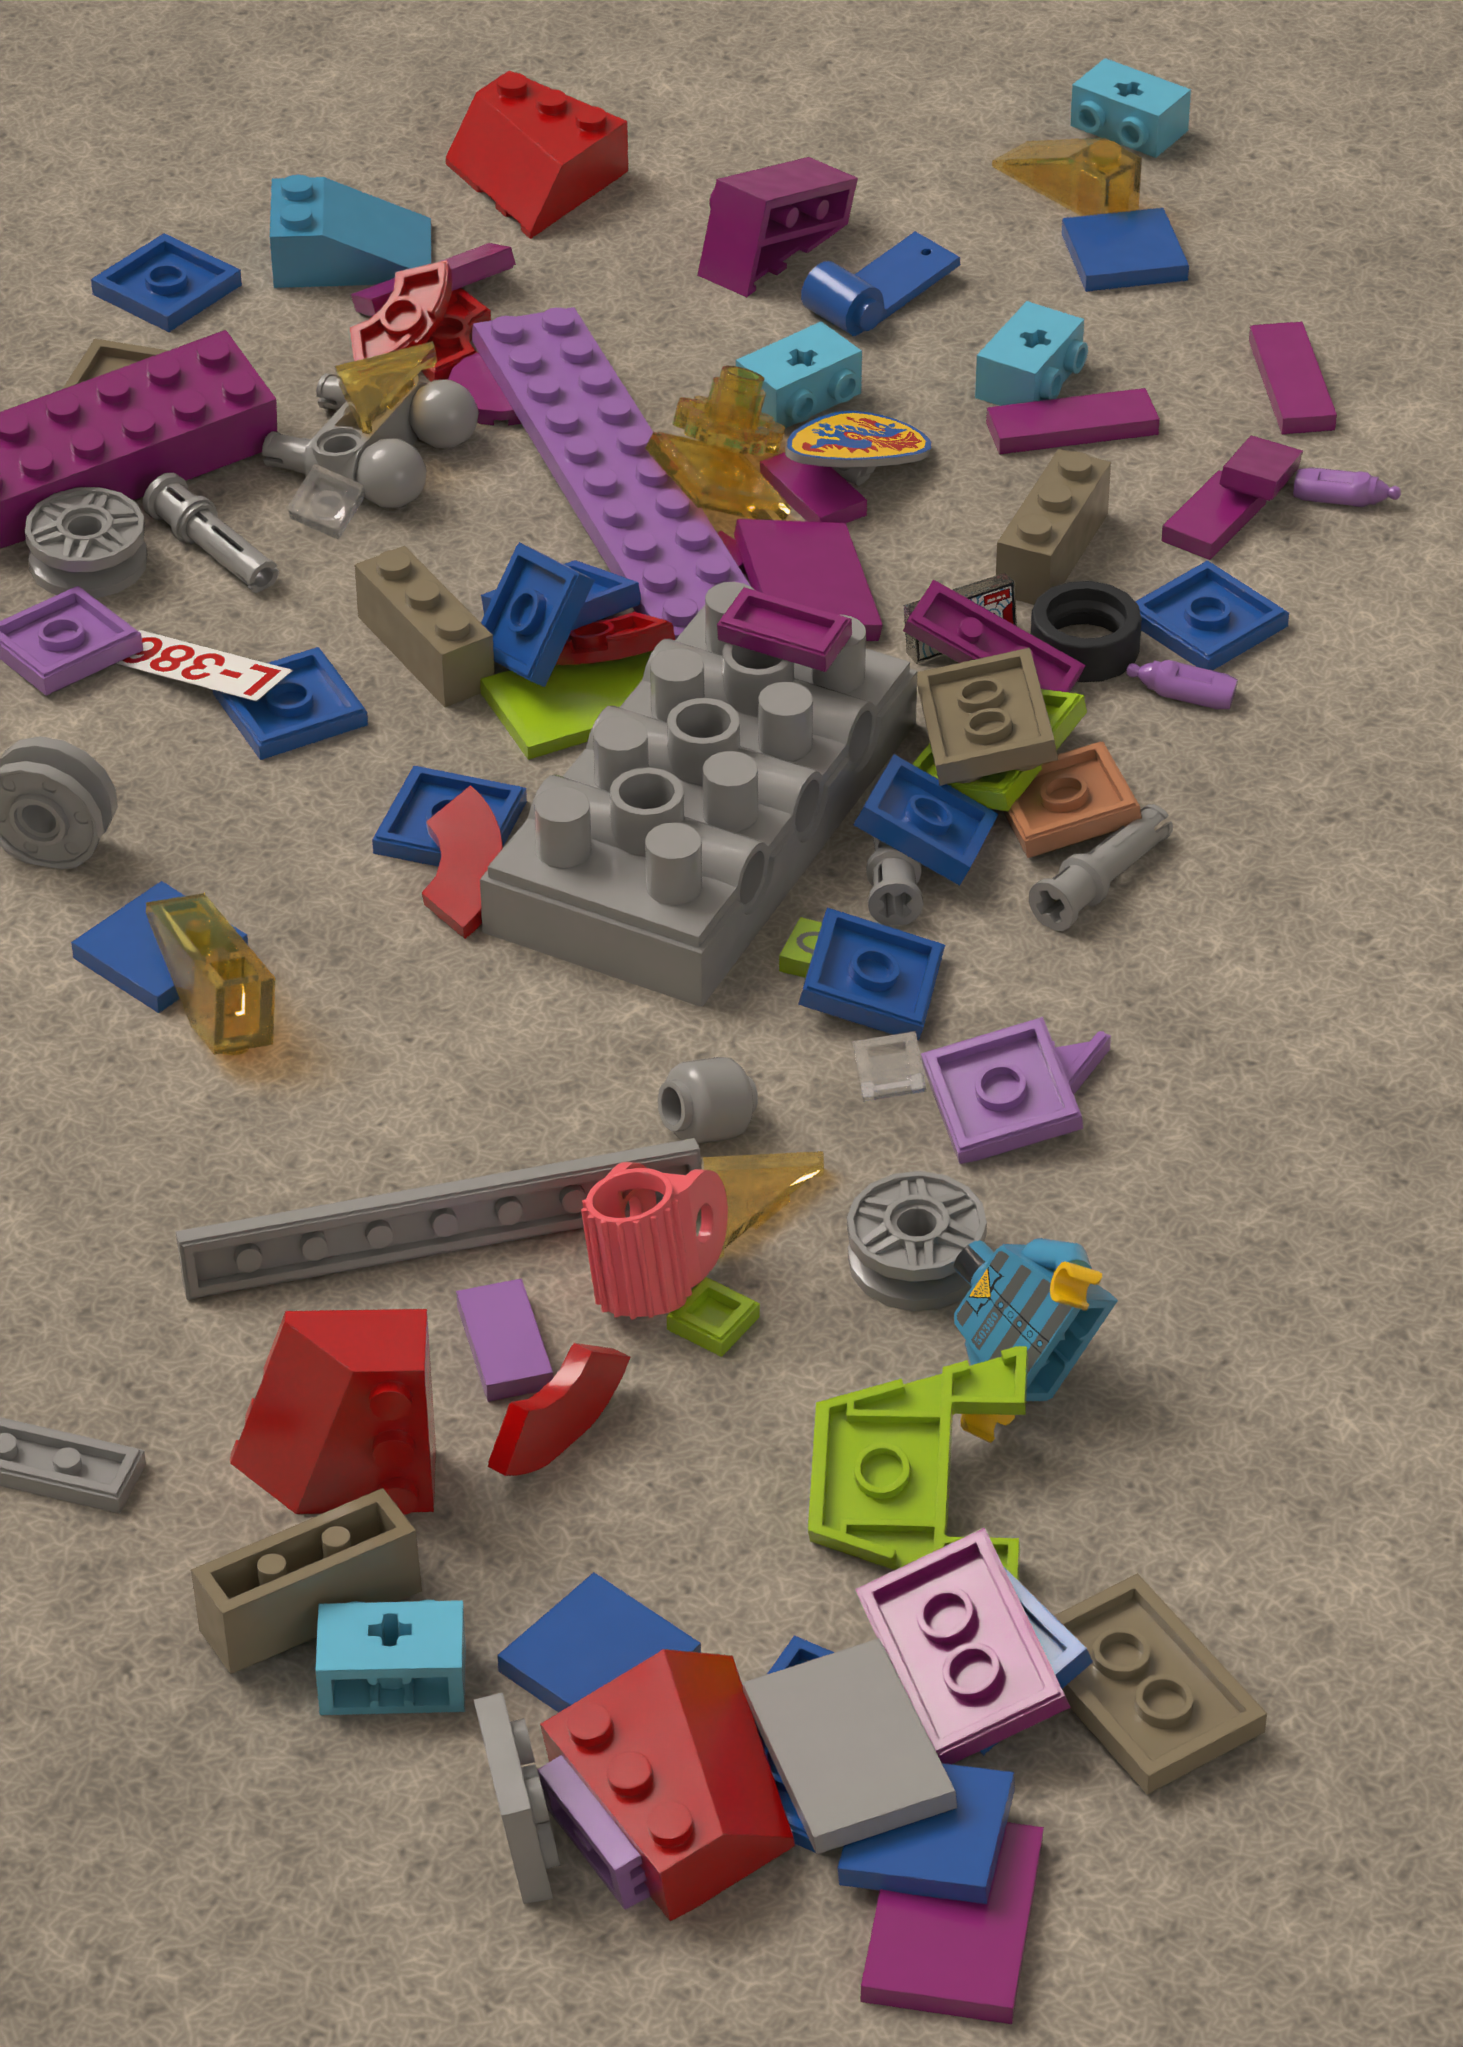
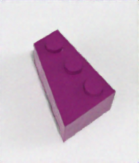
[697,157,858,297]

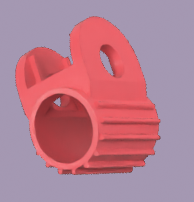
[581,1162,728,1320]

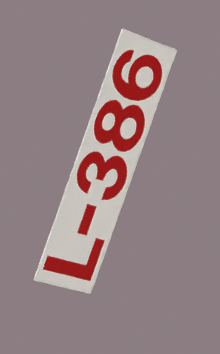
[116,630,293,701]

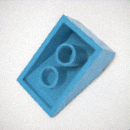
[270,175,432,288]

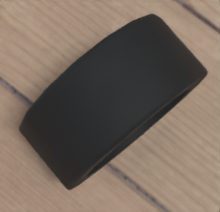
[1030,581,1142,683]

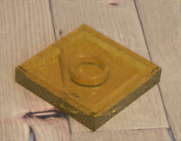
[645,432,791,521]

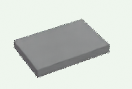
[742,1638,957,1854]

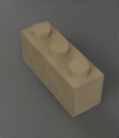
[995,449,1111,605]
[355,545,495,707]
[191,1488,422,1674]

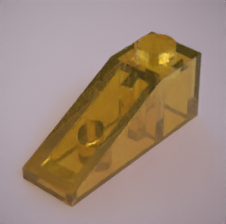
[992,138,1142,216]
[146,893,276,1055]

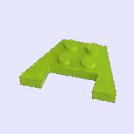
[808,1346,1028,1581]

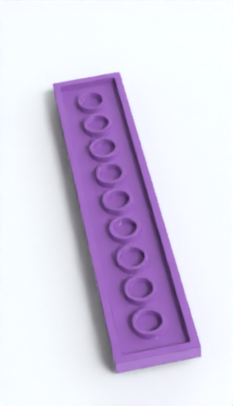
[472,307,751,640]

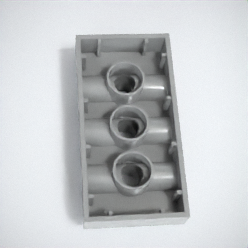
[480,582,917,1007]

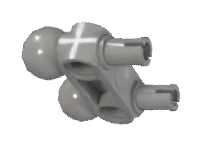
[262,367,479,508]

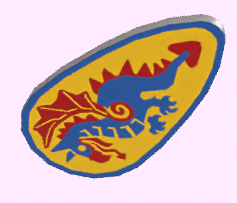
[785,410,932,486]

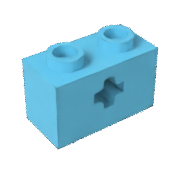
[1070,58,1191,158]
[975,301,1088,406]
[736,322,862,433]
[315,1600,466,1715]

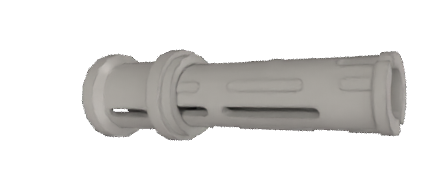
[143,473,279,593]
[866,780,923,925]
[1029,804,1173,931]

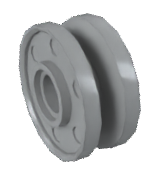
[25,487,148,599]
[0,736,118,870]
[847,1171,987,1311]

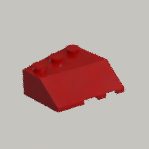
[445,70,629,239]
[230,1309,436,1515]
[540,1649,795,1922]

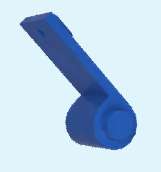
[801,231,961,336]

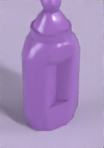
[1293,467,1401,507]
[1126,660,1238,709]

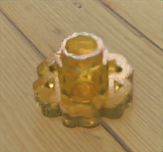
[672,366,786,456]

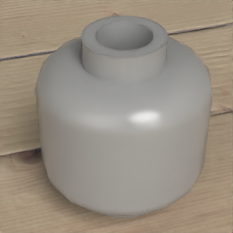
[658,1057,758,1145]

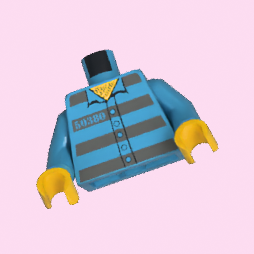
[954,1238,1118,1443]

